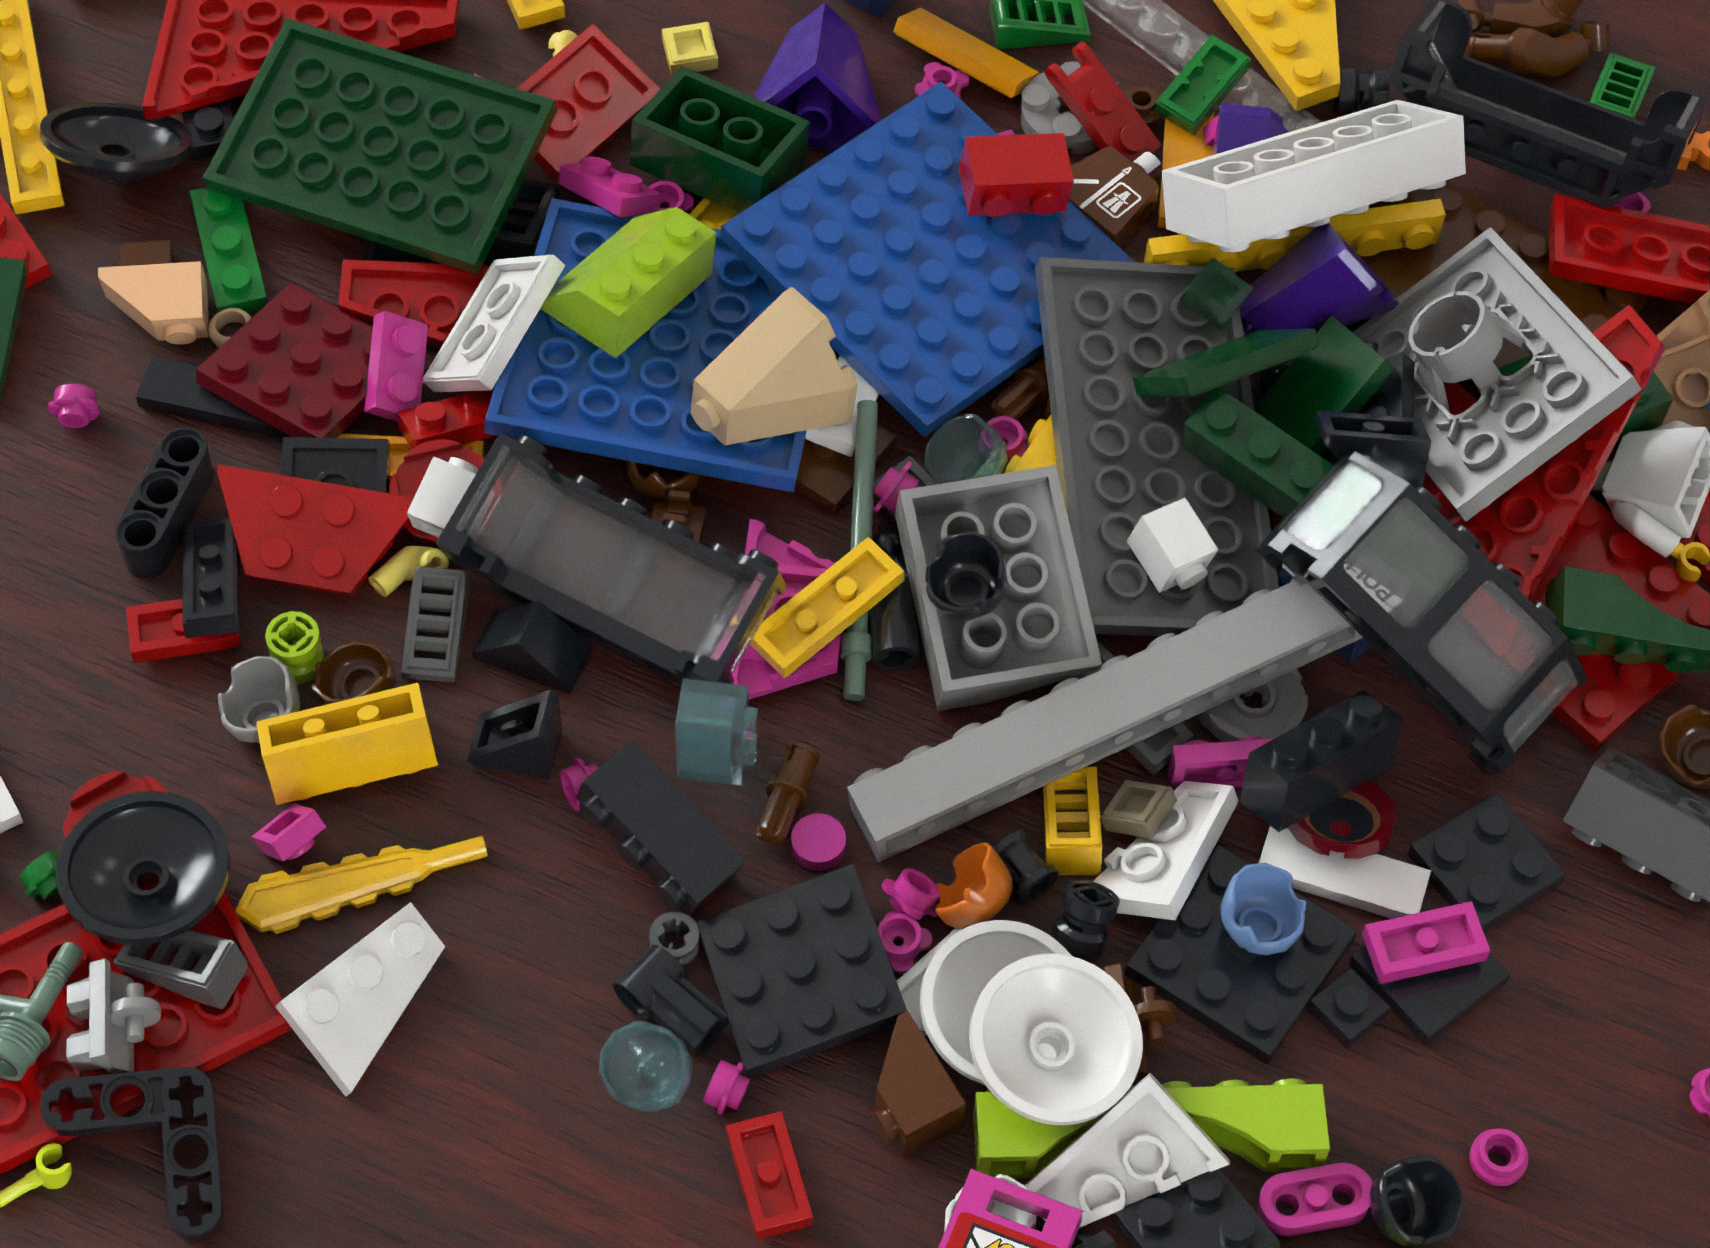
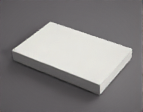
[422,254,566,392]

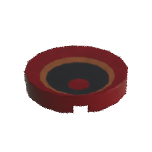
[1288,780,1397,859]

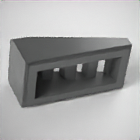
[401,567,470,683]
[113,929,248,1009]

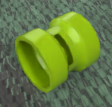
[265,611,325,684]

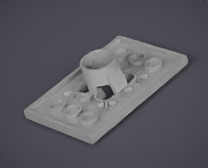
[1352,227,1642,521]

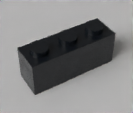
[1240,690,1403,832]
[576,740,746,917]

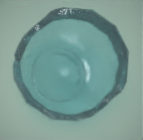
[924,414,1008,484]
[598,1020,693,1112]

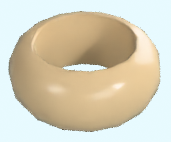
[208,308,252,348]

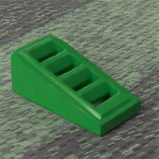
[989,0,1091,50]
[1589,52,1656,119]

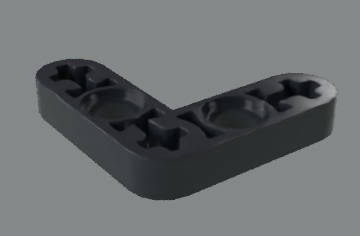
[40,1067,223,1240]

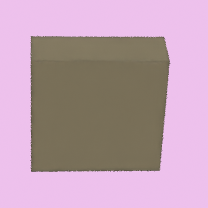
[1100,780,1177,839]

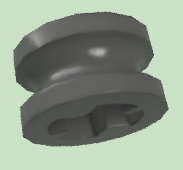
[649,912,700,967]

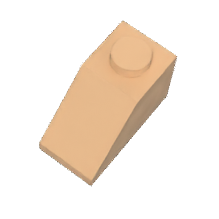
[98,261,209,345]

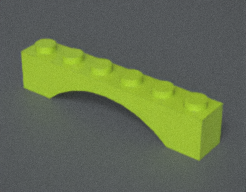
[973,1078,1330,1179]

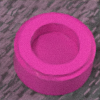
[791,813,846,871]

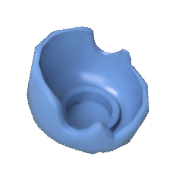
[1220,862,1307,955]

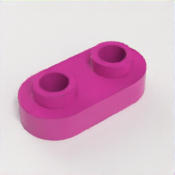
[1257,1163,1372,1237]

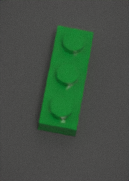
[189,187,268,313]

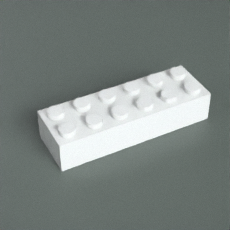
[1162,100,1466,252]

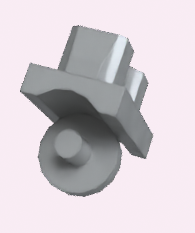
[66,959,161,1074]

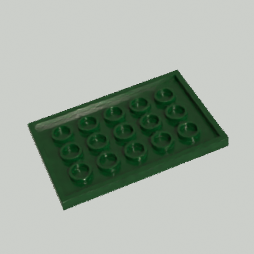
[203,18,557,275]

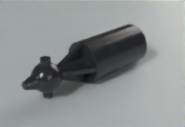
[868,522,921,671]

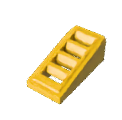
[1043,766,1102,876]

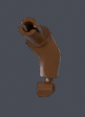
[1457,0,1584,38]
[1468,20,1610,79]

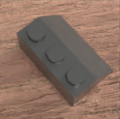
[1563,745,1710,902]

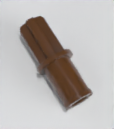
[990,354,1049,420]
[756,742,820,846]

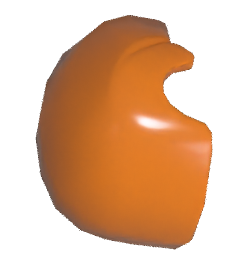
[934,842,1013,929]

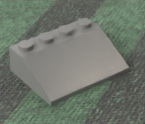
[895,465,1102,712]

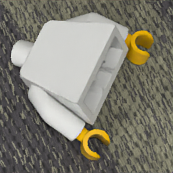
[1591,420,1710,582]

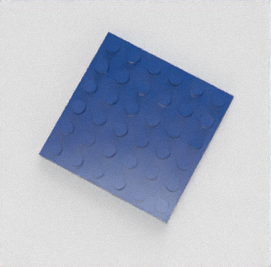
[720,82,1135,437]
[484,198,807,493]

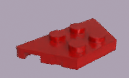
[217,464,414,597]

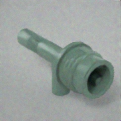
[0,942,84,1081]

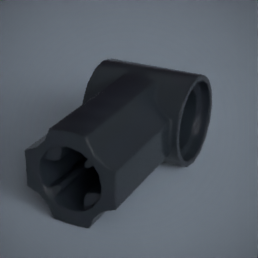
[612,945,729,1056]

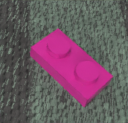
[558,157,661,217]
[364,311,428,422]
[1167,736,1275,791]
[1362,901,1490,984]

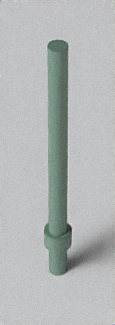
[840,400,878,701]

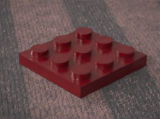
[196,282,373,438]

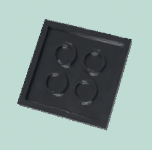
[1124,843,1358,1064]
[696,864,907,1078]

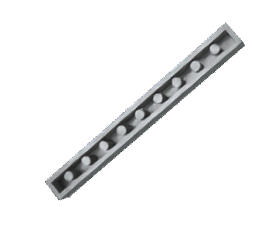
[847,579,1363,863]

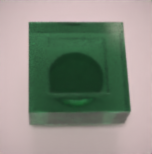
[1180,258,1254,330]

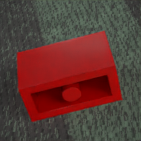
[959,133,1074,217]

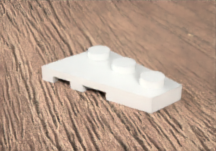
[1093,781,1239,920]
[275,902,445,1097]
[1025,1073,1230,1228]

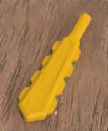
[235,836,488,934]

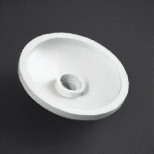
[920,920,1071,1085]
[969,954,1143,1125]

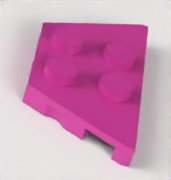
[725,519,842,705]

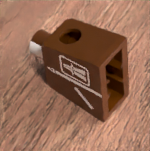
[1069,147,1163,251]

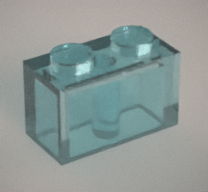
[675,679,758,785]

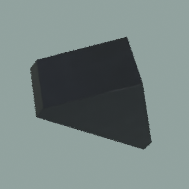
[472,601,592,694]
[467,690,562,779]

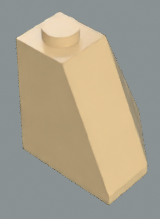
[690,287,858,446]

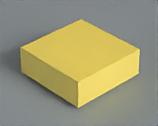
[662,22,718,76]

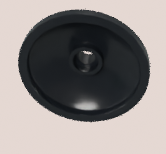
[40,102,192,183]
[56,791,230,945]

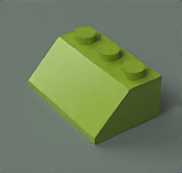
[540,207,716,358]

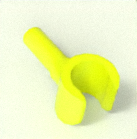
[0,1143,72,1208]

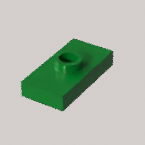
[1155,35,1251,135]

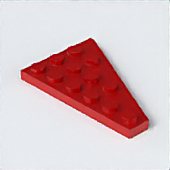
[142,0,460,120]
[1394,305,1665,658]

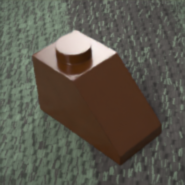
[871,1011,966,1158]

